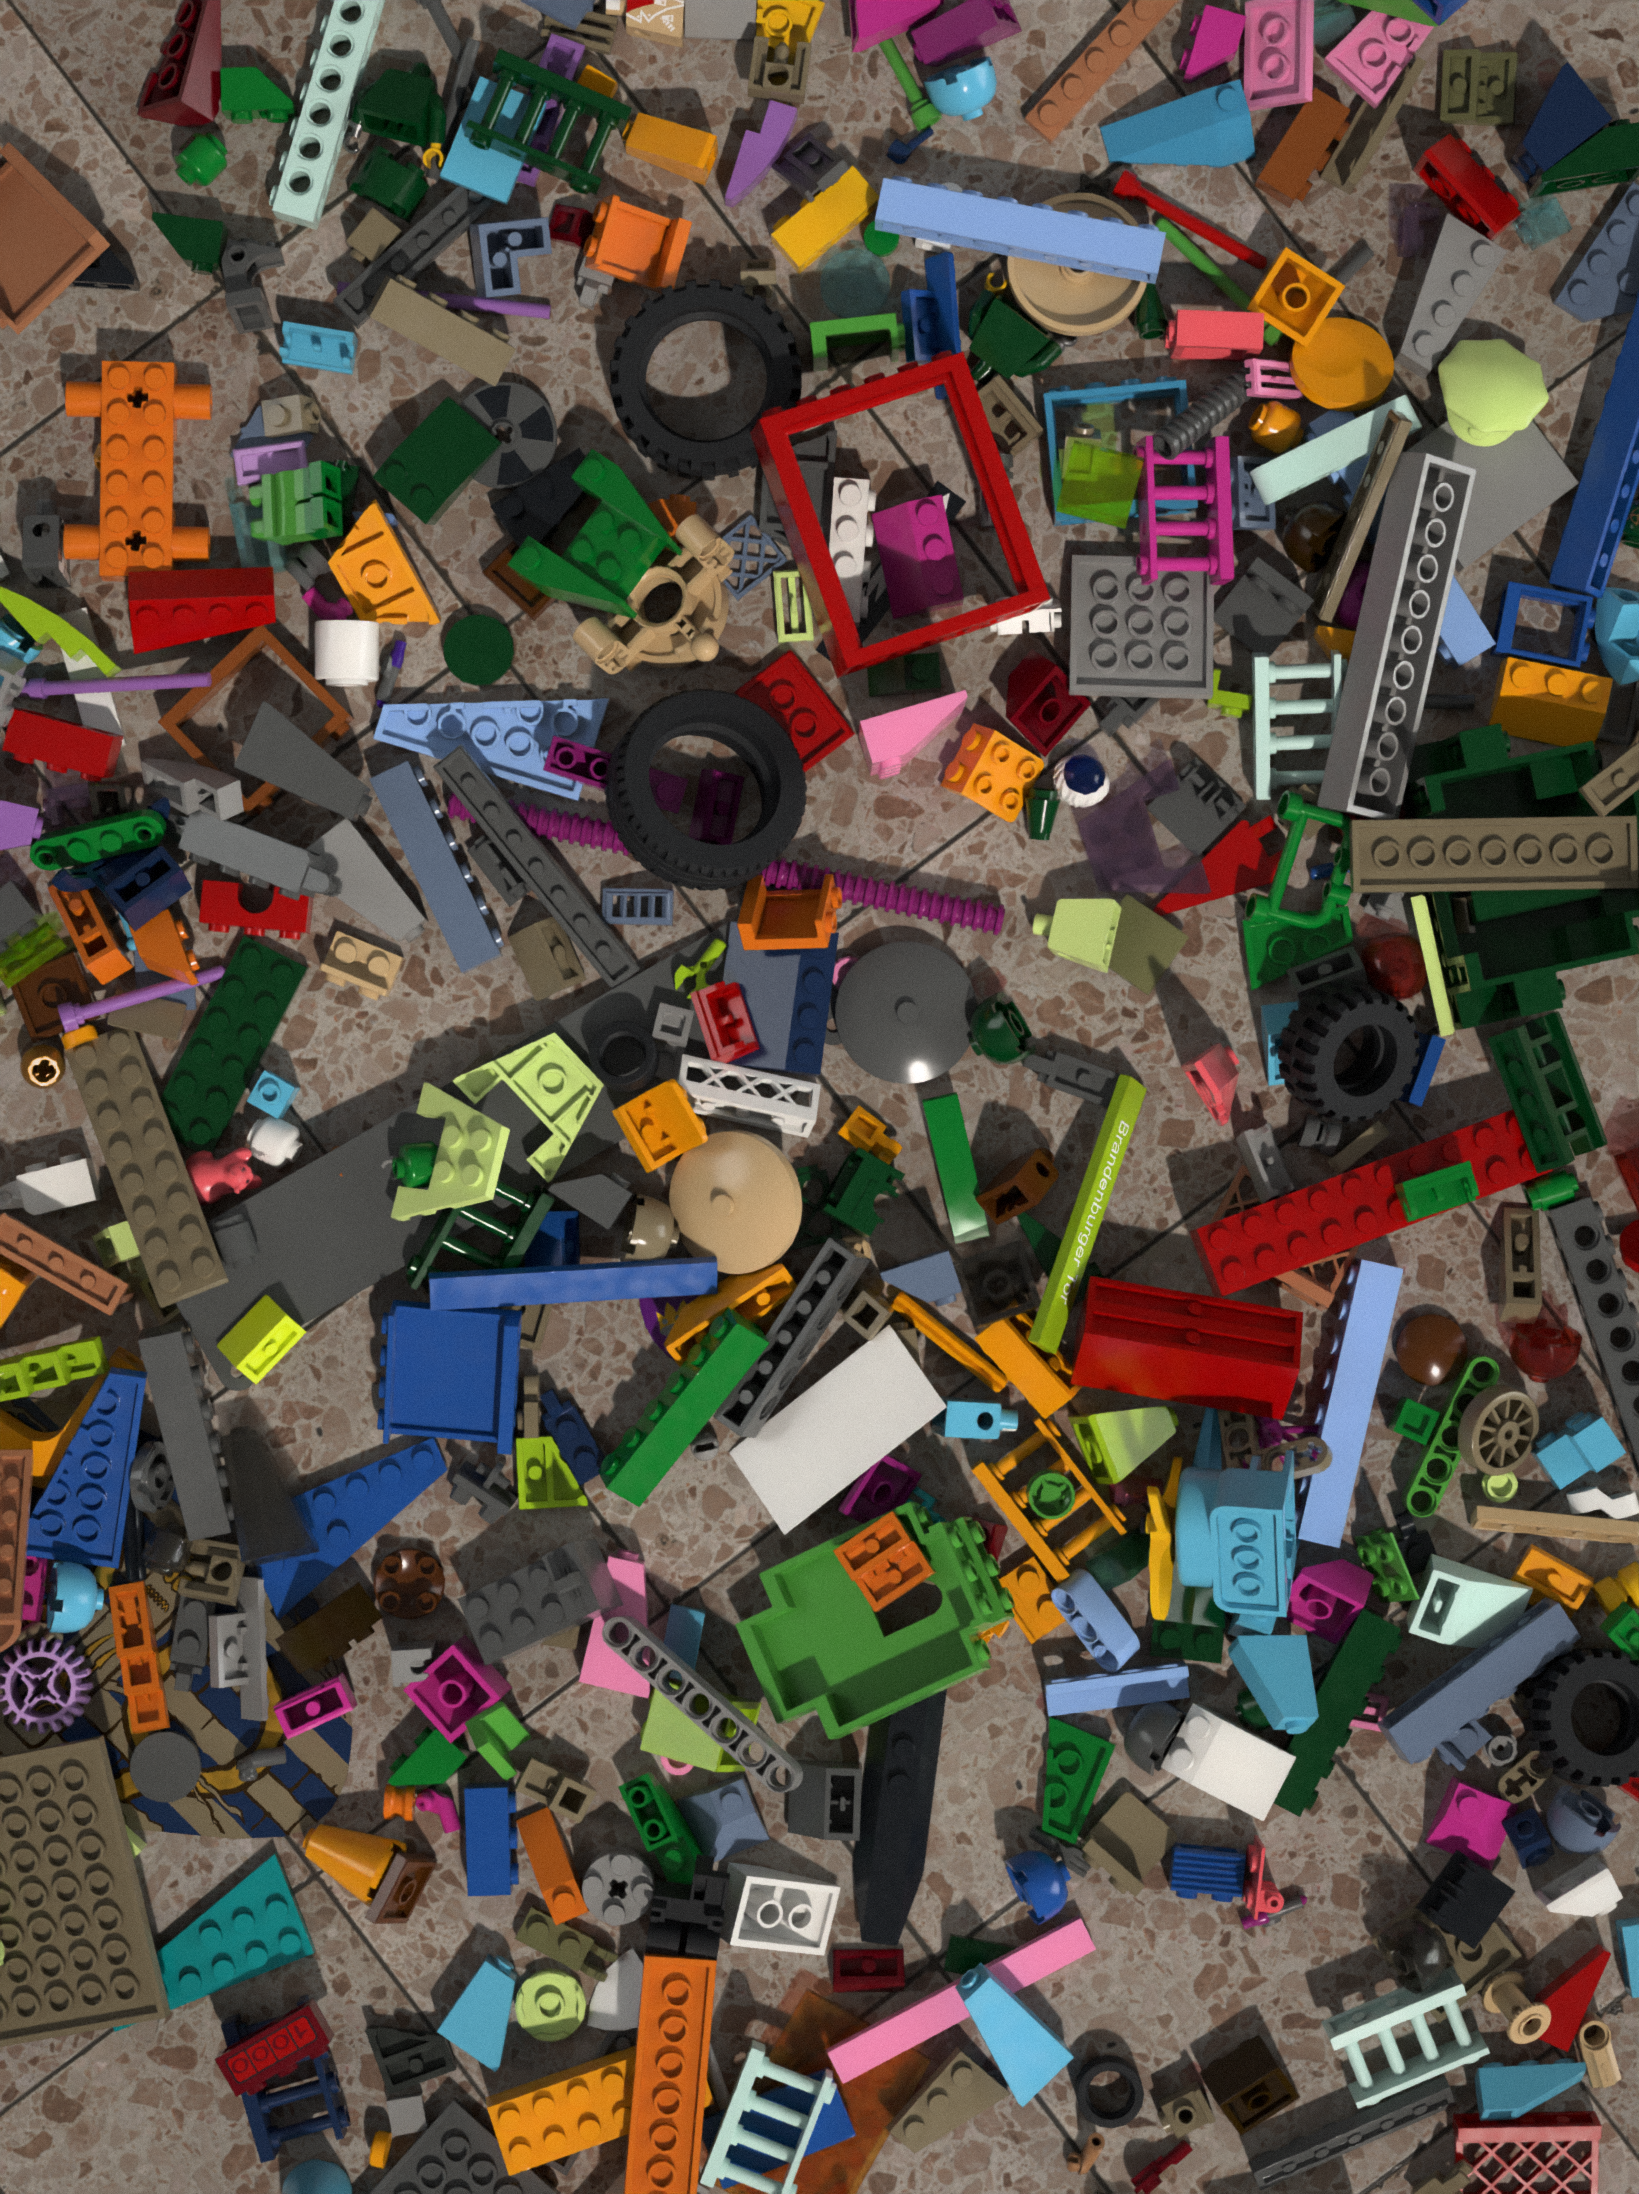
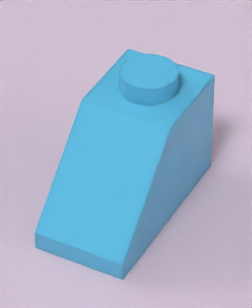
[1261,1001,1298,1086]

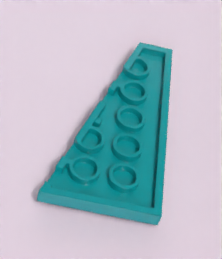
[113,1851,316,2032]

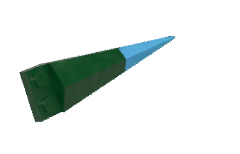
[1149,1407,1226,1664]

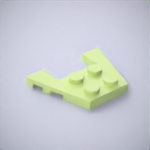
[453,1032,604,1183]
[391,1082,510,1221]

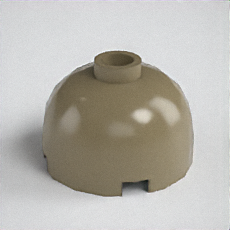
[620,1193,680,1262]

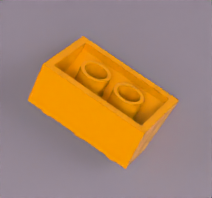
[1487,657,1613,747]

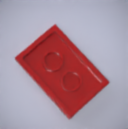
[734,649,855,773]

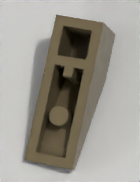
[1498,1207,1542,1324]

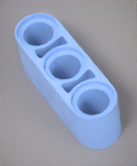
[1051,1568,1140,1672]

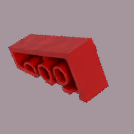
[128,567,276,655]

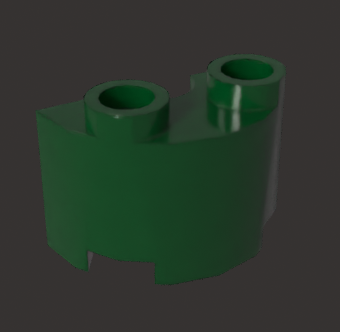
[347,145,430,223]

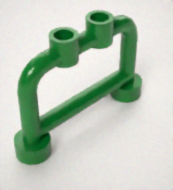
[1245,790,1351,929]

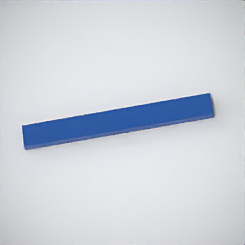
[428,1256,718,1311]

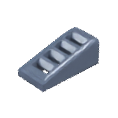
[602,888,674,926]

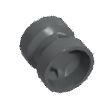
[283,541,331,591]
[1297,1113,1342,1157]

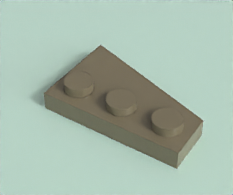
[886,2046,1011,2154]

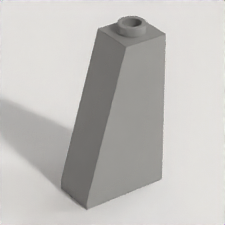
[306,818,428,943]

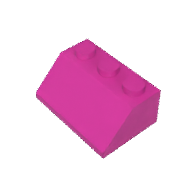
[871,494,964,620]

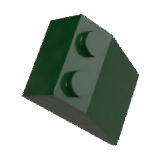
[1528,119,1639,198]
[372,396,503,525]

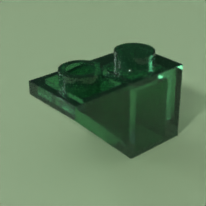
[1084,1523,1150,1592]

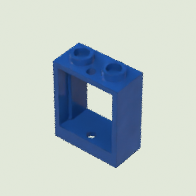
[1490,581,1597,671]

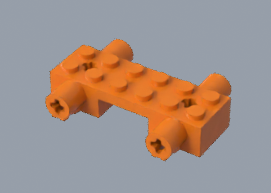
[63,361,213,582]

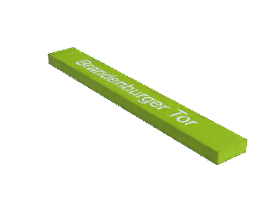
[1028,1074,1147,1354]

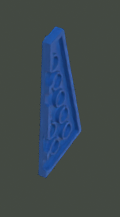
[27,1367,148,1569]
[237,1437,448,1620]

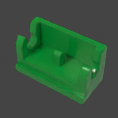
[1394,1160,1479,1223]

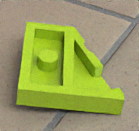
[515,1435,588,1510]

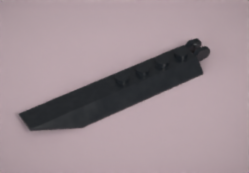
[853,1689,947,1946]

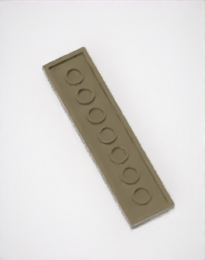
[1349,816,1638,893]
[64,1028,229,1308]

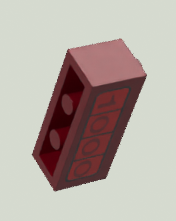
[215,1998,335,2097]

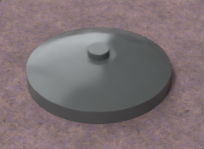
[835,941,977,1084]

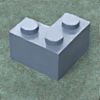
[469,217,552,298]

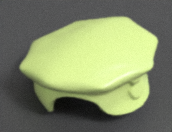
[1438,339,1549,447]

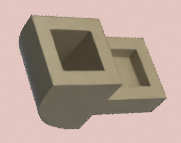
[838,1280,894,1341]
[514,1755,597,1823]

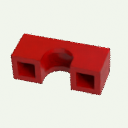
[199,879,314,940]

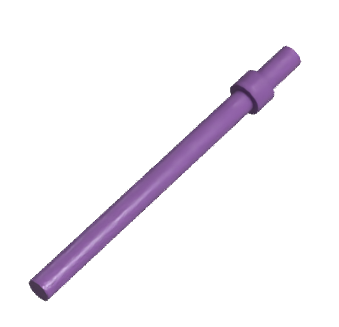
[337,281,551,319]
[18,672,212,700]

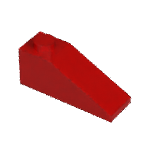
[1526,1944,1611,2052]

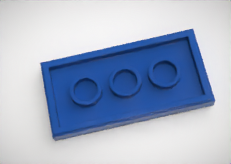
[702,2067,856,2190]

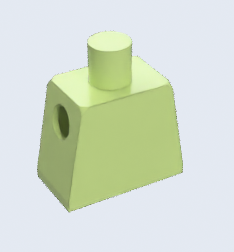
[1033,898,1122,973]

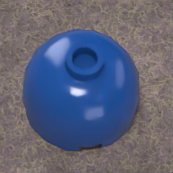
[1005,1850,1071,1925]

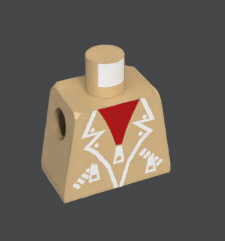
[606,0,685,47]

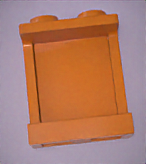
[583,194,692,294]
[737,874,842,950]

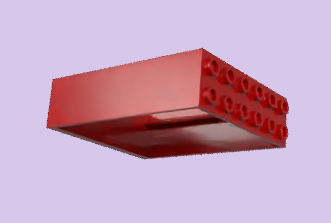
[750,350,1051,678]

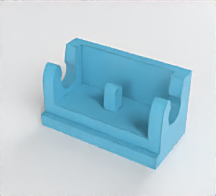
[279,321,358,375]

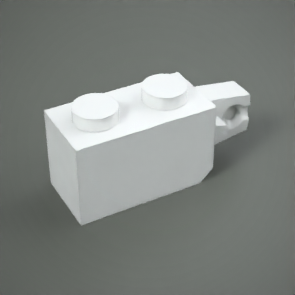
[0,1153,102,1216]

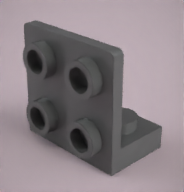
[1214,557,1314,658]

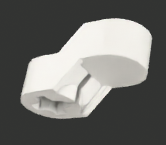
[1566,1485,1639,1520]

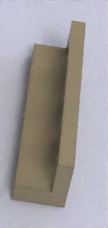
[1320,57,1427,195]

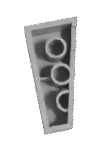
[1394,213,1507,379]

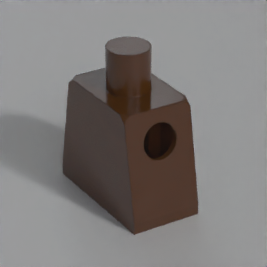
[975,1147,1059,1225]

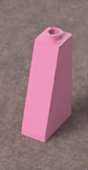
[579,1549,652,1698]

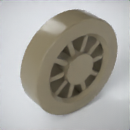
[1458,1384,1539,1476]

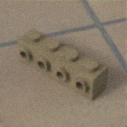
[366,273,516,386]

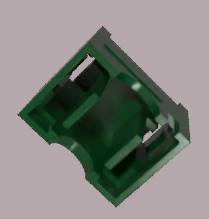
[816,1147,905,1237]

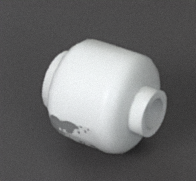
[247,1115,303,1168]

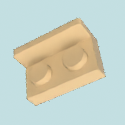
[319,931,404,1001]

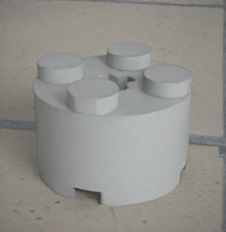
[582,1846,655,1926]

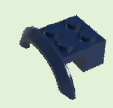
[52,797,192,931]

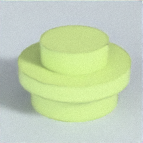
[1481,1471,1518,1503]

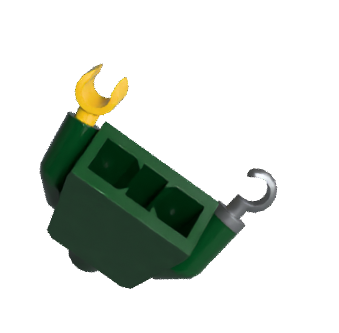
[343,62,447,170]
[967,273,1078,385]

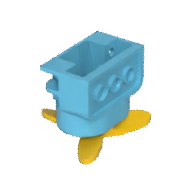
[1140,1450,1297,1621]

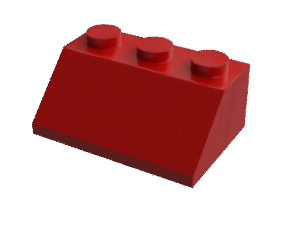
[1413,134,1521,241]

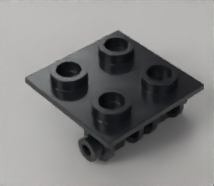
[1415,1849,1516,1949]

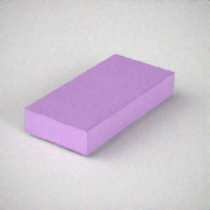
[233,440,308,487]

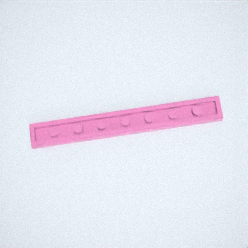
[825,1915,1096,2084]

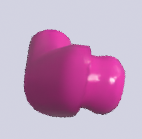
[302,587,353,620]

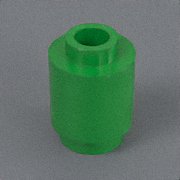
[1523,1167,1579,1212]

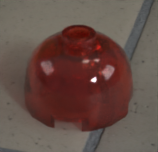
[1359,931,1428,1002]
[1509,1319,1582,1383]

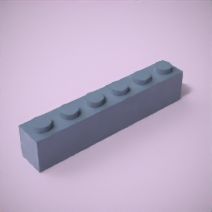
[369,760,505,974]
[1376,1597,1581,1765]

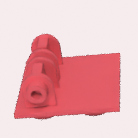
[1242,1835,1284,1920]

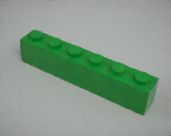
[598,1307,769,1507]

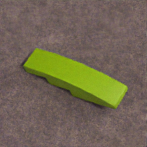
[0,586,122,678]
[0,1336,110,1402]

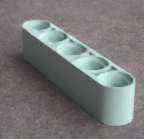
[1249,395,1422,506]

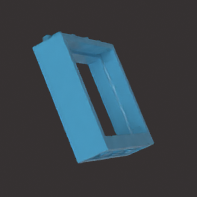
[1042,375,1198,526]

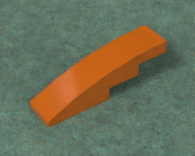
[108,1581,170,1734]

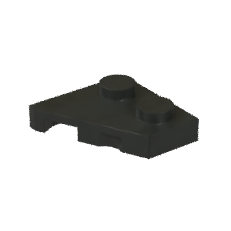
[365,2025,457,2094]

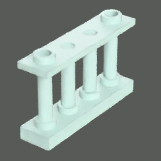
[1252,650,1348,800]
[1321,1966,1490,2109]
[700,2040,837,2194]

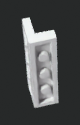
[677,1054,821,1138]

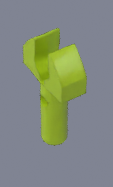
[674,938,726,999]

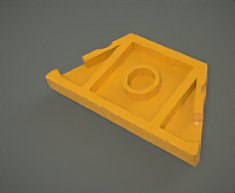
[328,499,441,625]

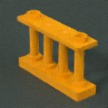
[970,1416,1127,1584]

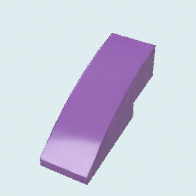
[725,100,798,208]

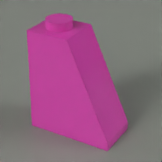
[848,0,944,52]

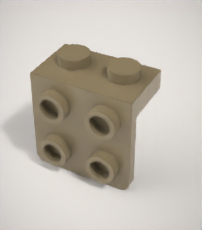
[1079,1791,1177,1897]

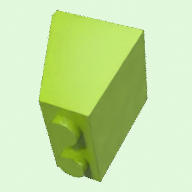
[640,1680,762,1772]

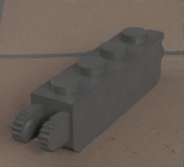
[164,810,343,900]

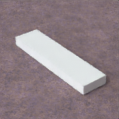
[58,607,127,747]

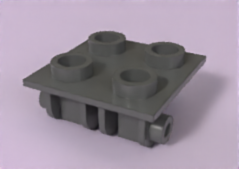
[1146,757,1246,857]

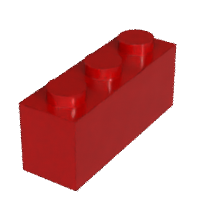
[2,708,124,783]

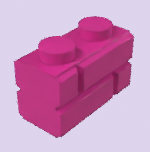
[273,1672,358,1739]

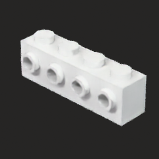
[829,477,876,628]

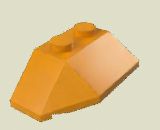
[664,1263,798,1367]

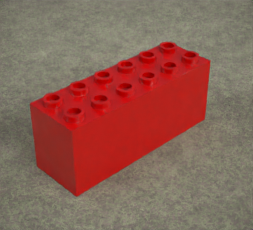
[1070,1276,1303,1420]

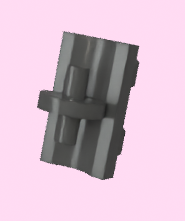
[450,1460,518,1524]

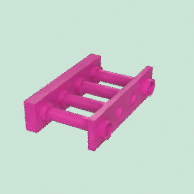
[1132,436,1234,585]

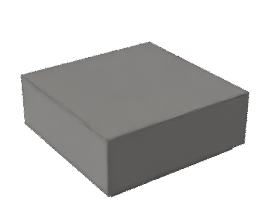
[386,2092,428,2137]

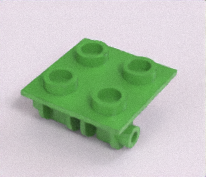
[1354,1527,1420,1603]

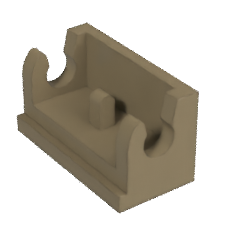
[978,374,1044,458]

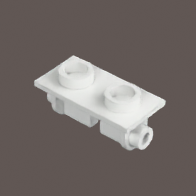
[988,595,1062,635]

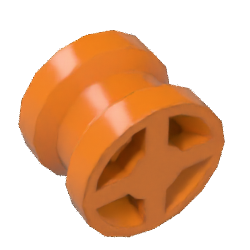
[383,1784,416,1821]

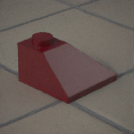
[1006,649,1091,757]

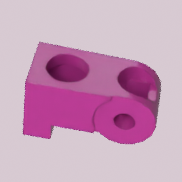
[22,1556,48,1621]

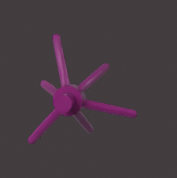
[1243,1415,1319,1482]

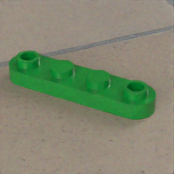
[30,809,166,871]

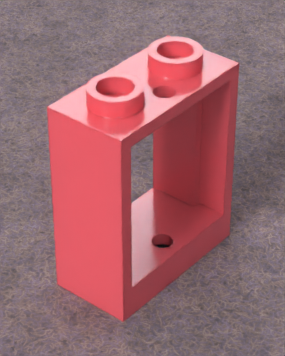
[1164,309,1264,362]

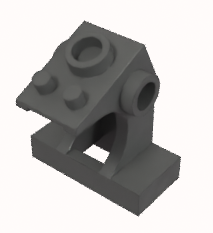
[221,238,285,334]

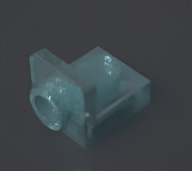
[1516,197,1572,251]

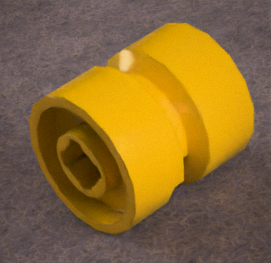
[1592,1561,1639,1617]

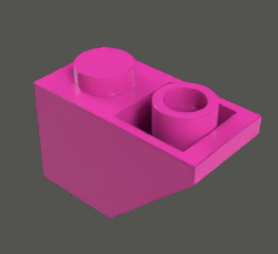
[1179,5,1247,84]

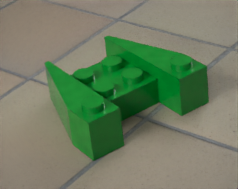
[507,449,683,618]

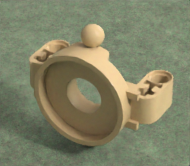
[573,514,734,675]

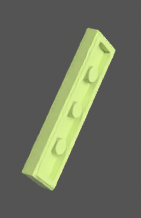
[1410,892,1455,1037]

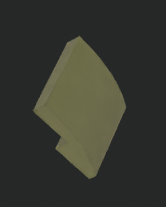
[1440,49,1518,126]
[1108,894,1189,996]

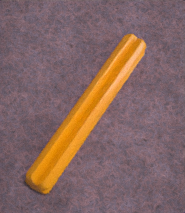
[891,1292,1008,1393]

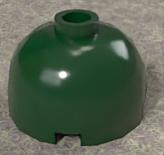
[969,992,1036,1065]

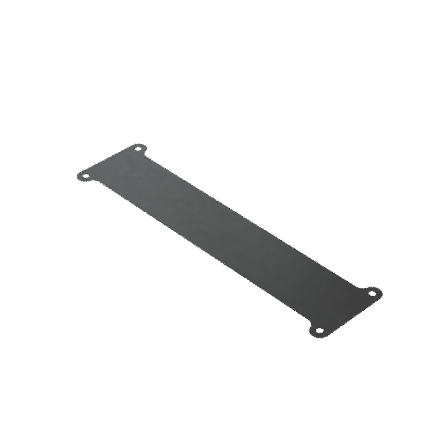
[175,882,841,1391]

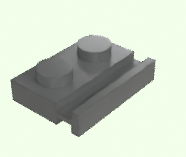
[771,132,850,203]

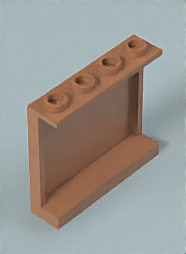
[0,142,110,335]

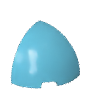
[1595,587,1639,685]

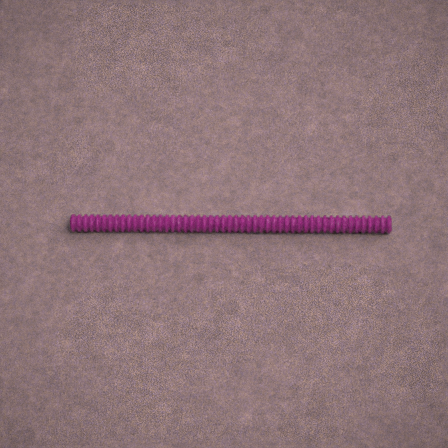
[447,792,1005,936]

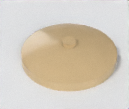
[1007,193,1147,336]
[669,1130,802,1274]

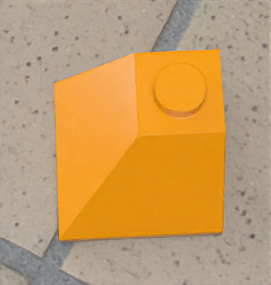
[1246,247,1345,348]

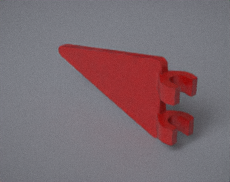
[1153,815,1296,916]

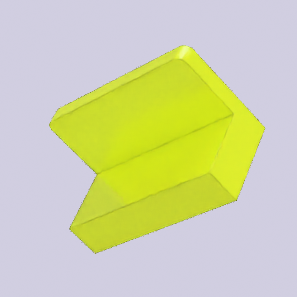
[217,1295,306,1384]

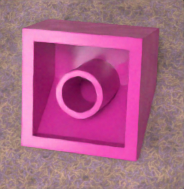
[403,1635,512,1743]

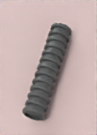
[1153,363,1266,460]

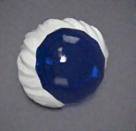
[1053,754,1110,809]

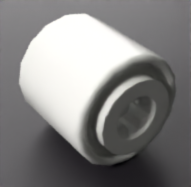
[314,620,379,687]

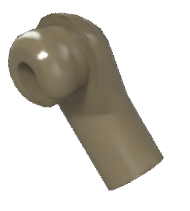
[13,1620,64,1649]

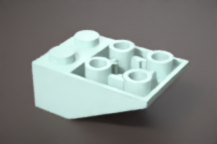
[1406,1553,1533,1648]

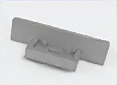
[208,1576,269,1721]

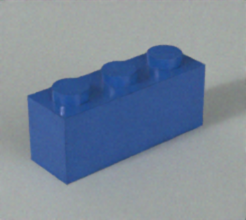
[464,1782,519,1896]

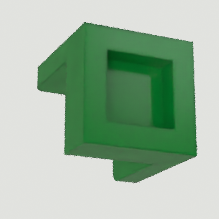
[1387,1396,1440,1446]

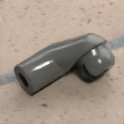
[236,1746,286,1782]

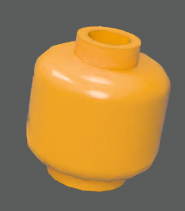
[1248,400,1304,454]

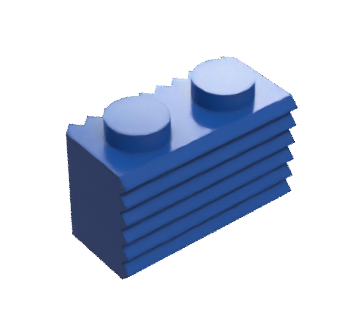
[1168,1842,1246,1902]

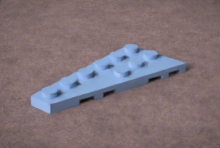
[373,698,609,802]

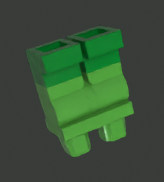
[249,460,343,546]

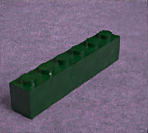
[1273,1605,1403,1817]

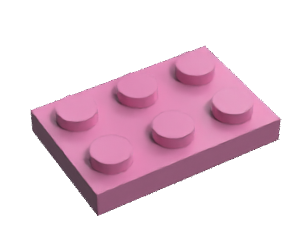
[1244,0,1314,111]

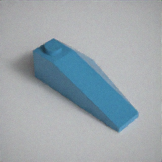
[1100,79,1256,168]

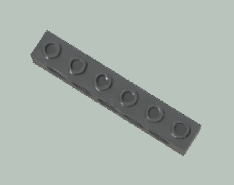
[713,1237,870,1438]

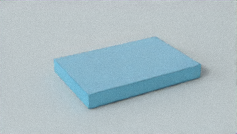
[440,76,547,205]

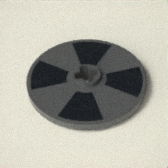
[460,382,558,489]

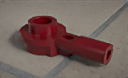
[1130,2139,1193,2194]

